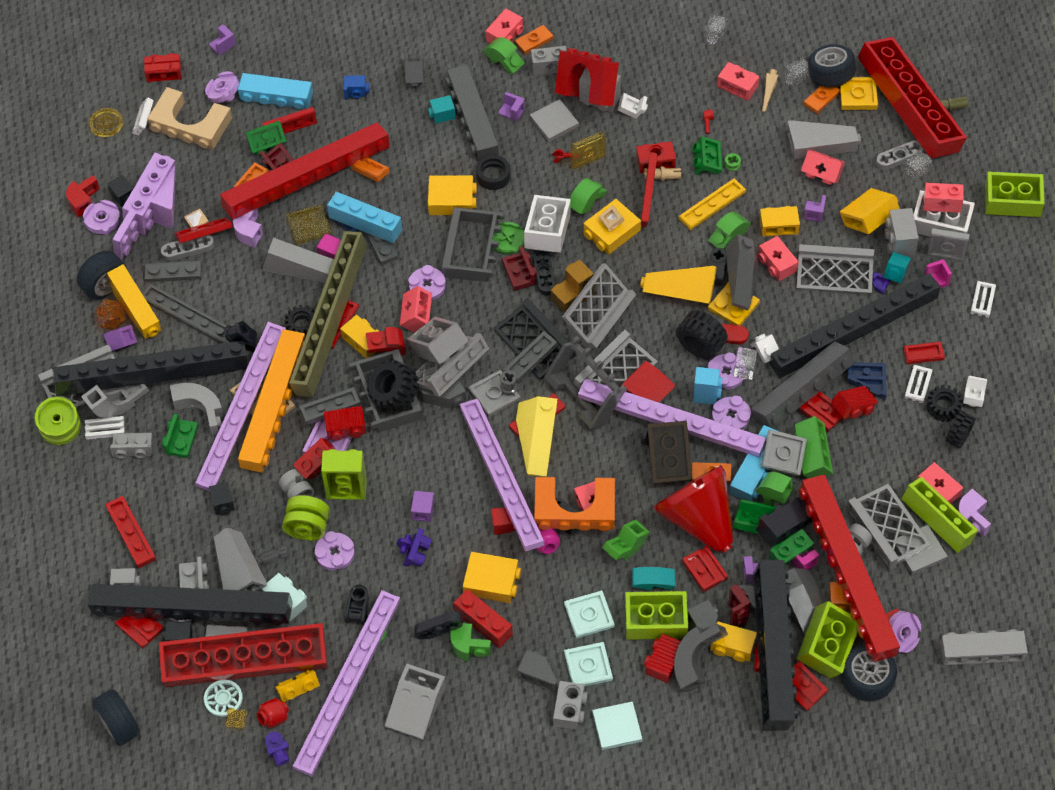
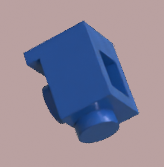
[343,75,370,100]

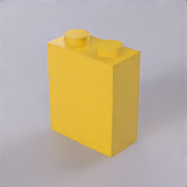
[428,176,477,215]
[840,188,900,234]
[583,199,641,255]
[463,552,521,603]

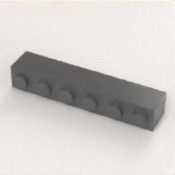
[445,65,499,161]
[751,341,855,429]

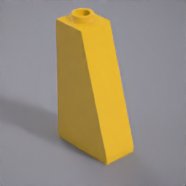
[107,265,161,339]
[640,266,717,304]

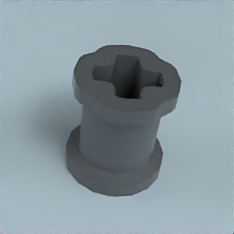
[500,370,518,395]

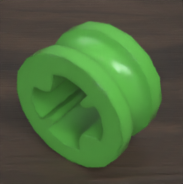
[724,153,741,171]

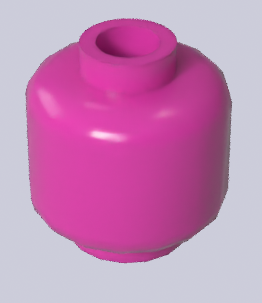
[536,528,560,554]

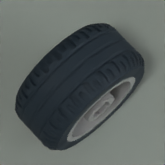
[808,44,856,87]
[77,251,127,300]
[841,645,897,701]
[92,689,140,746]

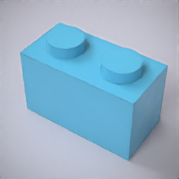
[693,367,723,405]

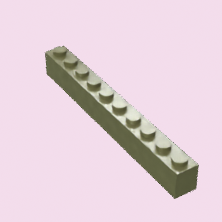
[289,231,367,398]

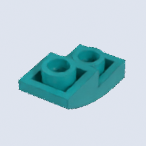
[632,567,676,591]

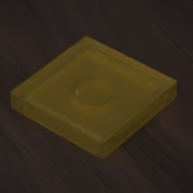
[571,131,606,170]
[286,204,332,245]

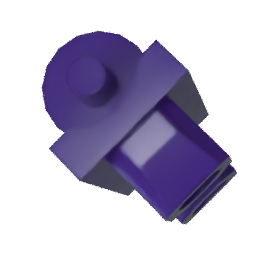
[397,528,432,567]
[265,731,289,767]

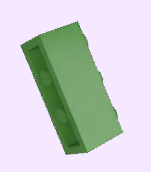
[795,416,833,479]

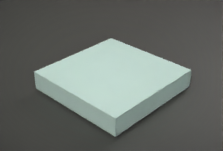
[564,591,615,638]
[564,642,613,686]
[592,702,642,750]

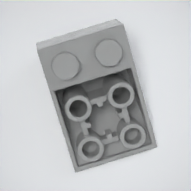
[385,664,446,740]

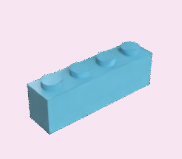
[238,73,313,109]
[327,192,402,244]
[729,425,779,501]

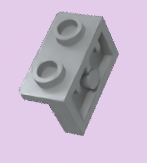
[110,433,153,459]
[179,556,209,589]

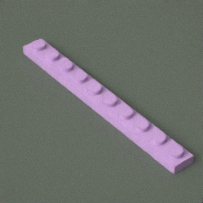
[195,322,286,491]
[578,379,766,457]
[460,399,544,552]
[293,591,400,777]

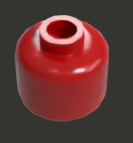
[257,698,289,728]

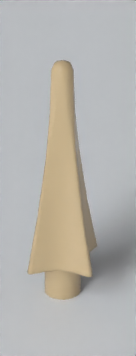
[762,69,778,112]

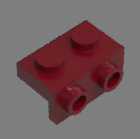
[260,142,294,170]
[502,246,537,291]
[728,584,751,628]

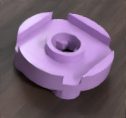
[205,72,240,103]
[83,200,121,235]
[408,265,446,300]
[708,353,745,390]
[712,396,751,430]
[315,531,355,571]
[889,611,921,653]

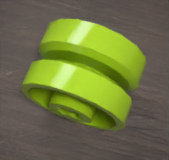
[35,396,81,445]
[282,495,330,541]

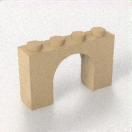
[147,87,232,150]

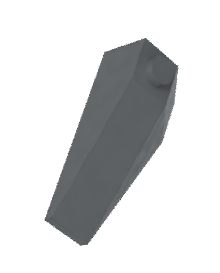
[725,234,760,310]
[786,568,823,637]

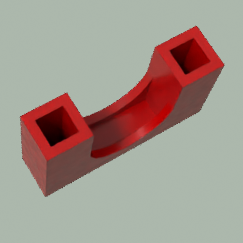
[555,48,619,106]

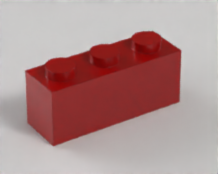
[453,589,513,649]

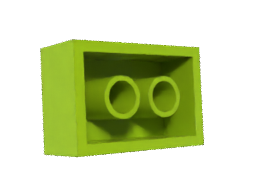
[985,172,1044,217]
[321,449,367,500]
[625,591,688,640]
[796,601,858,679]

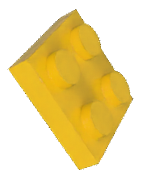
[840,77,878,110]
[708,282,760,326]

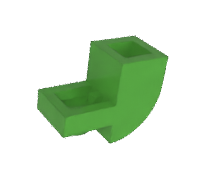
[483,37,525,75]
[570,178,607,214]
[708,212,751,250]
[756,472,793,506]
[603,520,650,561]
[450,623,491,661]

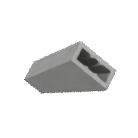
[787,120,861,159]
[262,238,334,283]
[214,528,267,591]

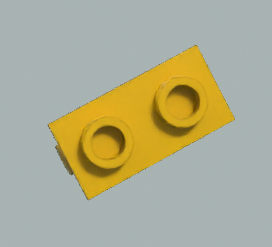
[275,670,320,702]

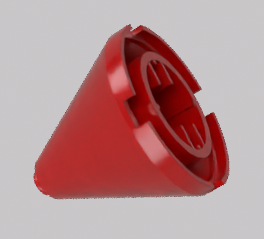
[653,465,734,553]

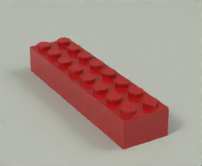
[857,37,967,159]
[159,623,328,687]

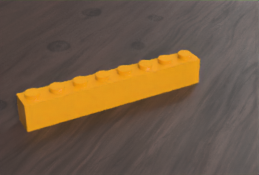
[238,329,305,473]

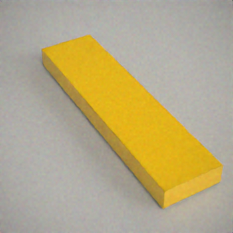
[679,178,746,230]

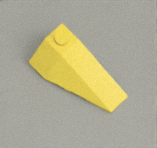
[516,396,557,477]

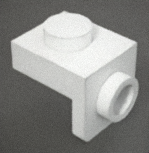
[618,93,648,118]
[750,333,779,363]
[963,376,987,407]

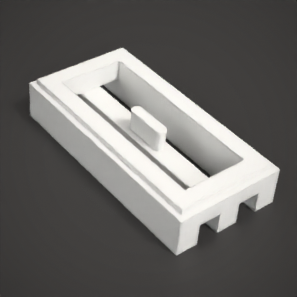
[132,98,154,136]
[970,281,996,318]
[904,365,932,403]
[85,416,125,440]

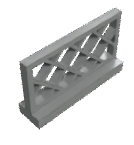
[797,244,874,294]
[562,263,636,349]
[573,330,658,407]
[416,333,489,397]
[38,344,120,409]
[847,484,931,571]

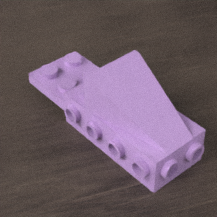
[113,153,176,260]

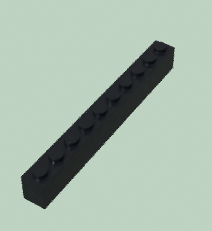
[770,273,941,378]
[52,341,247,396]
[88,584,293,625]

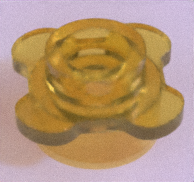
[225,708,247,729]

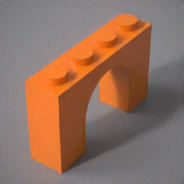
[534,477,615,531]

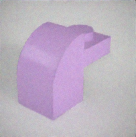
[233,209,263,248]
[957,489,991,537]

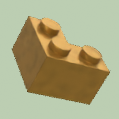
[551,259,594,313]

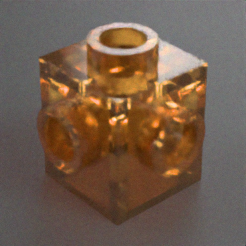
[95,298,126,330]

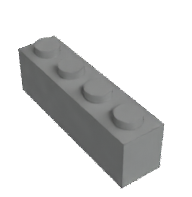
[940,629,1028,665]

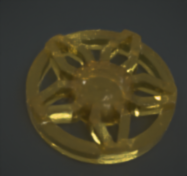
[89,108,123,137]

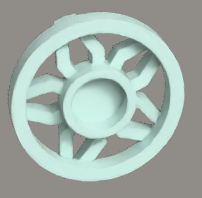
[204,680,243,717]

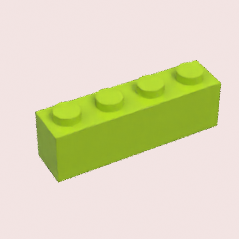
[901,477,978,553]

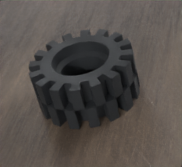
[284,305,315,338]
[926,385,963,422]
[945,411,976,449]

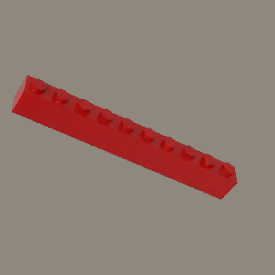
[220,122,390,220]
[799,474,900,662]

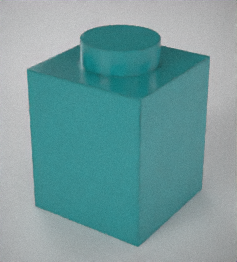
[427,95,456,124]
[883,252,911,284]

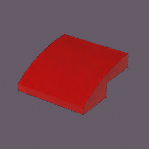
[620,361,675,403]

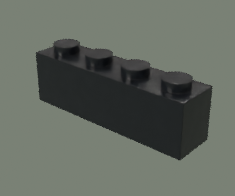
[756,496,813,547]

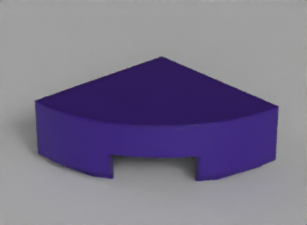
[872,272,891,295]

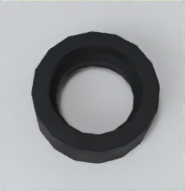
[476,155,510,190]

